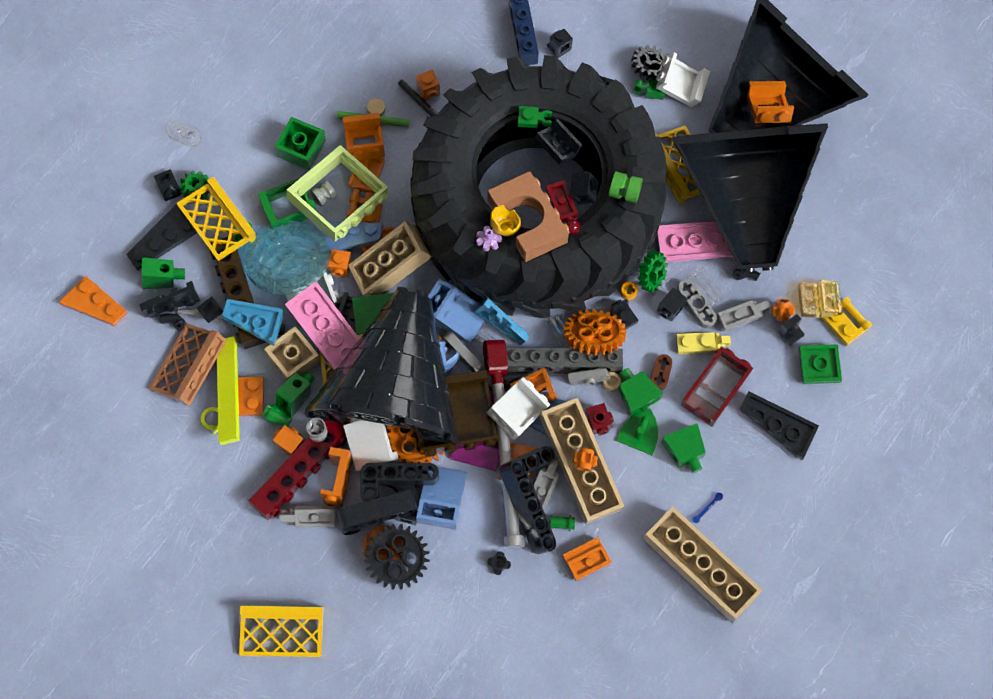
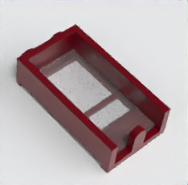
[681,346,753,427]

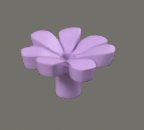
[476,226,502,251]

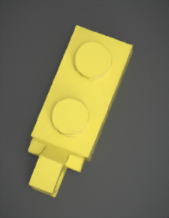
[676,332,731,354]

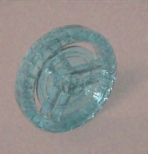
[243,221,330,294]

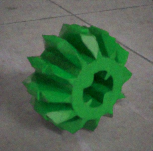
[179,170,210,199]

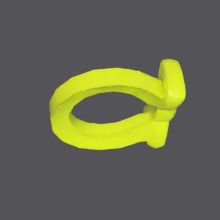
[201,407,218,434]

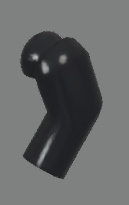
[159,313,186,330]

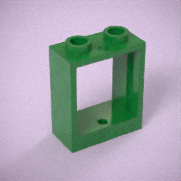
[258,178,316,233]

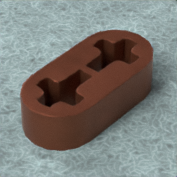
[651,354,672,390]

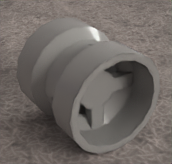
[311,181,337,206]
[306,418,328,442]

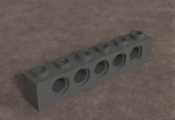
[507,348,623,374]

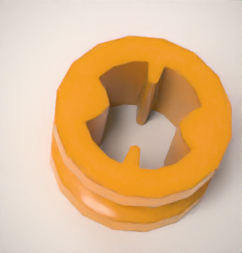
[621,281,638,300]

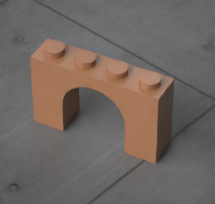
[488,171,570,262]

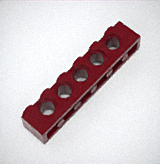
[248,421,347,520]

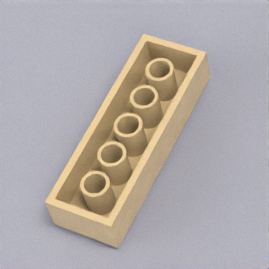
[540,398,625,525]
[643,506,763,623]

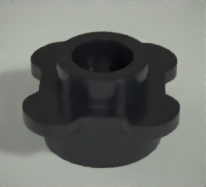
[487,551,511,575]

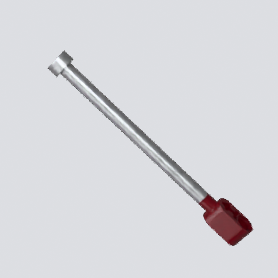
[483,340,525,549]

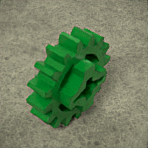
[638,250,668,292]

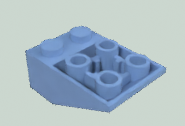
[428,279,485,343]
[416,467,467,530]

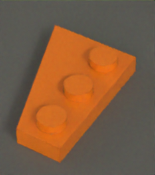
[59,276,128,326]

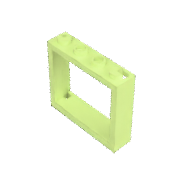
[287,145,388,242]

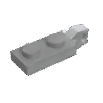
[717,300,770,332]
[534,460,560,512]
[280,506,336,527]

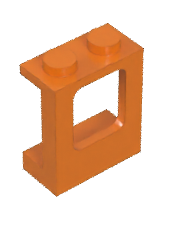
[746,81,794,123]
[343,113,385,161]
[320,447,353,507]

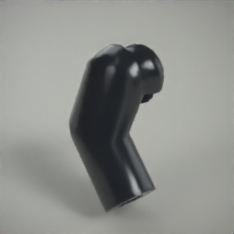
[732,268,761,281]
[503,372,523,391]

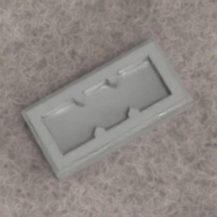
[568,368,610,386]

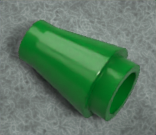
[262,403,292,427]

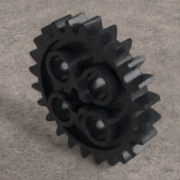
[364,524,430,590]

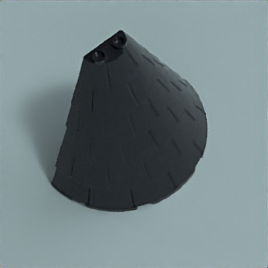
[708,0,869,133]
[672,123,828,272]
[304,287,459,445]

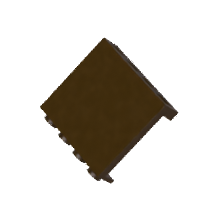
[417,370,499,457]

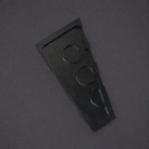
[126,204,201,271]
[739,391,819,460]

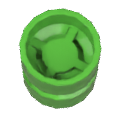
[609,171,643,203]

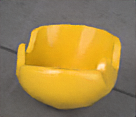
[490,205,521,236]

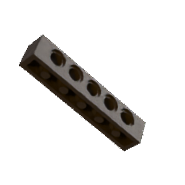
[210,235,267,349]

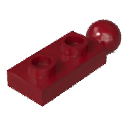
[546,180,580,235]

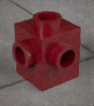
[585,403,614,436]

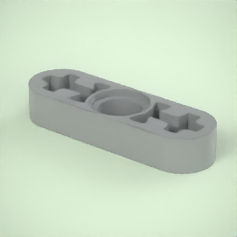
[677,279,717,329]
[442,331,485,372]

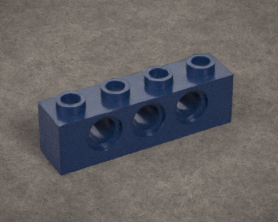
[508,0,539,65]

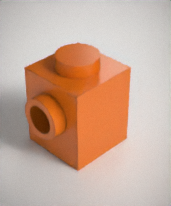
[416,69,440,100]
[328,249,352,278]
[273,425,304,456]

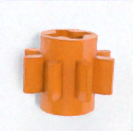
[771,299,795,321]
[572,448,598,471]

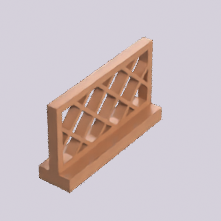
[148,323,227,406]

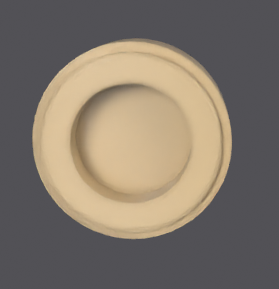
[367,98,385,116]
[602,372,622,392]

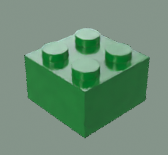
[274,117,326,170]

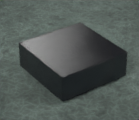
[197,296,223,323]

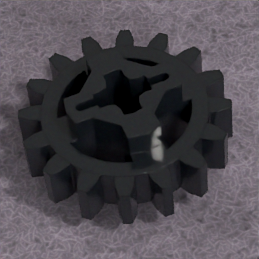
[631,45,667,81]

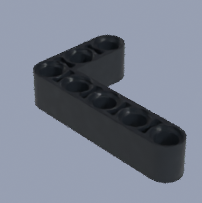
[500,446,556,554]

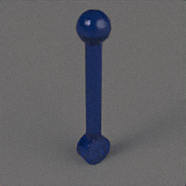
[693,493,723,523]

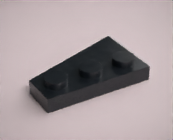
[139,281,200,318]

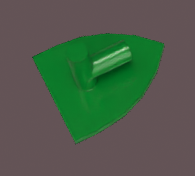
[616,408,658,456]

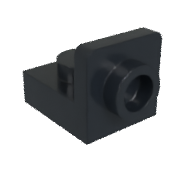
[154,169,182,201]
[610,298,639,329]
[778,314,805,346]

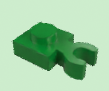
[518,106,552,128]

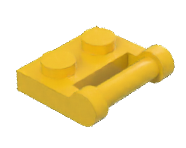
[821,297,873,346]

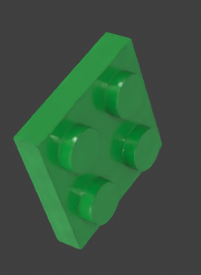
[798,344,842,384]

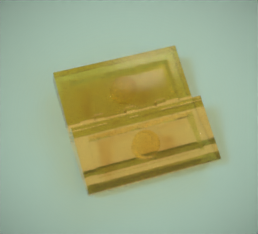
[798,280,843,318]

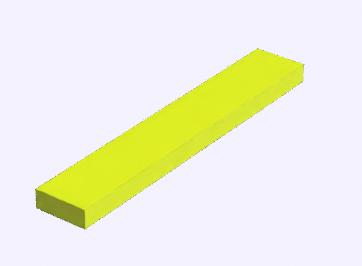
[217,336,240,445]

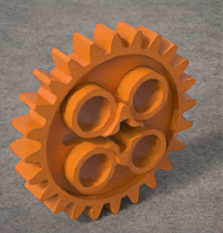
[564,309,626,356]
[386,426,444,463]

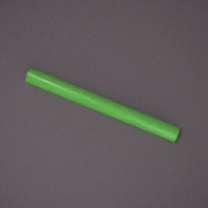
[337,111,410,127]

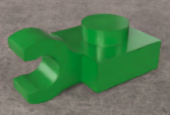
[633,79,665,100]

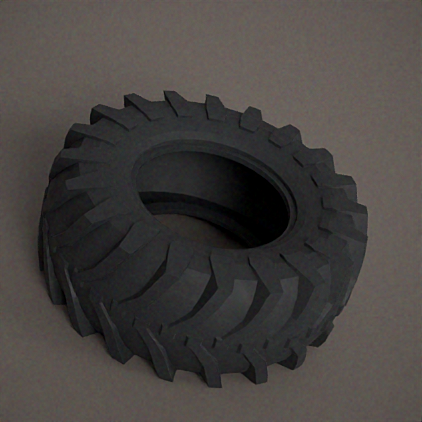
[410,55,667,318]

